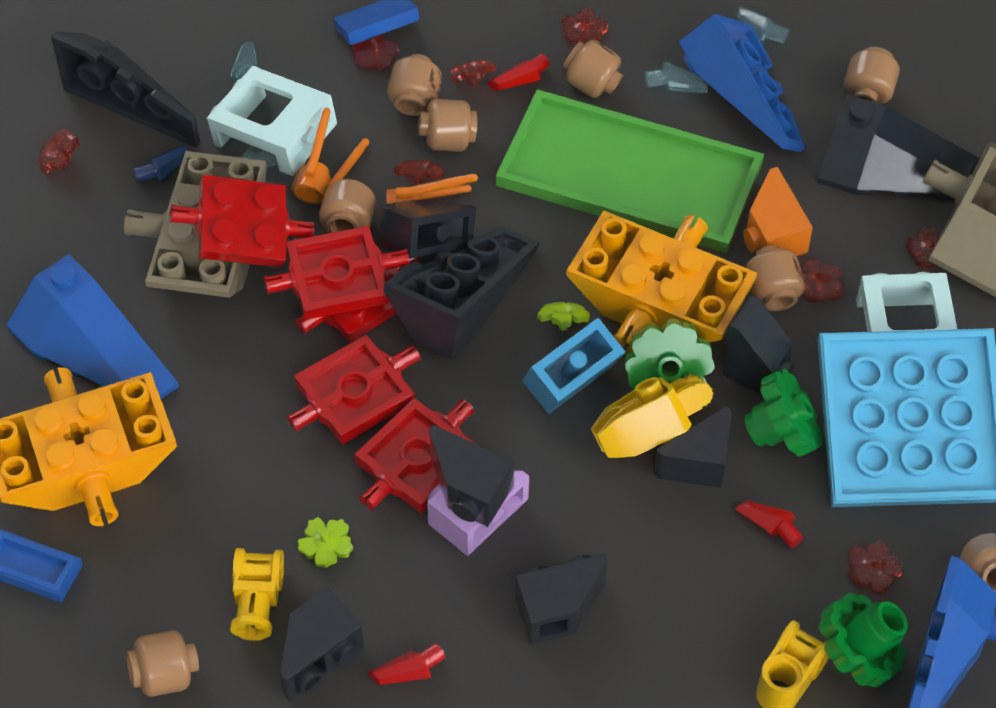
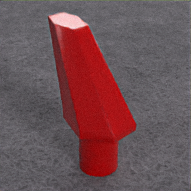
[488,54,550,91]
[735,501,804,548]
[368,643,445,685]

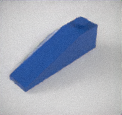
[679,14,806,152]
[7,254,179,399]
[907,556,996,708]

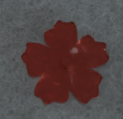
[562,8,609,44]
[351,34,399,70]
[450,60,497,86]
[39,128,80,174]
[394,160,444,186]
[905,226,941,269]
[801,258,843,302]
[848,541,904,593]

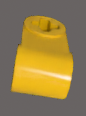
[756,620,830,708]

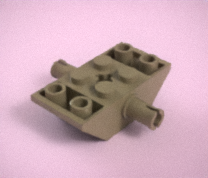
[922,141,996,297]
[124,151,294,298]

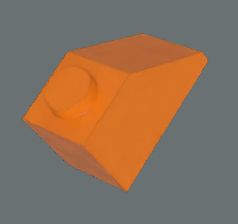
[744,167,813,256]

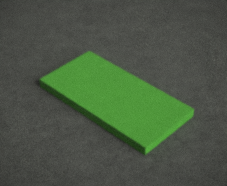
[496,89,764,254]

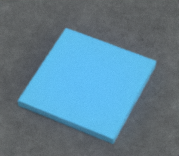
[817,328,996,507]

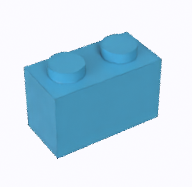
[522,318,625,415]

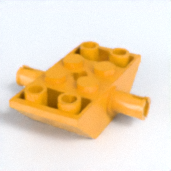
[566,211,757,355]
[0,367,177,526]

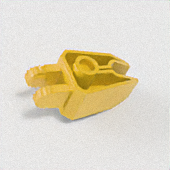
[591,373,714,458]

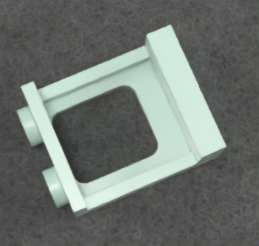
[207,66,337,176]
[856,272,957,332]

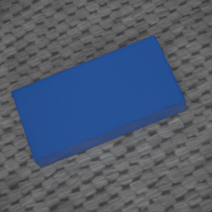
[333,0,420,45]
[0,529,83,603]

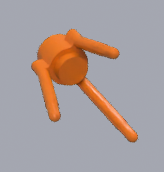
[291,108,369,204]
[387,174,478,204]

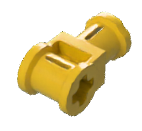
[230,548,284,641]

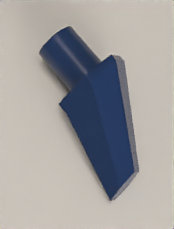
[133,144,188,183]

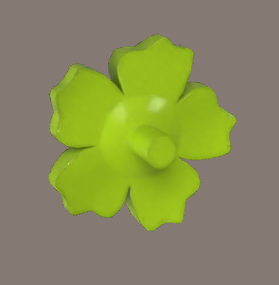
[537,302,590,331]
[298,517,353,568]

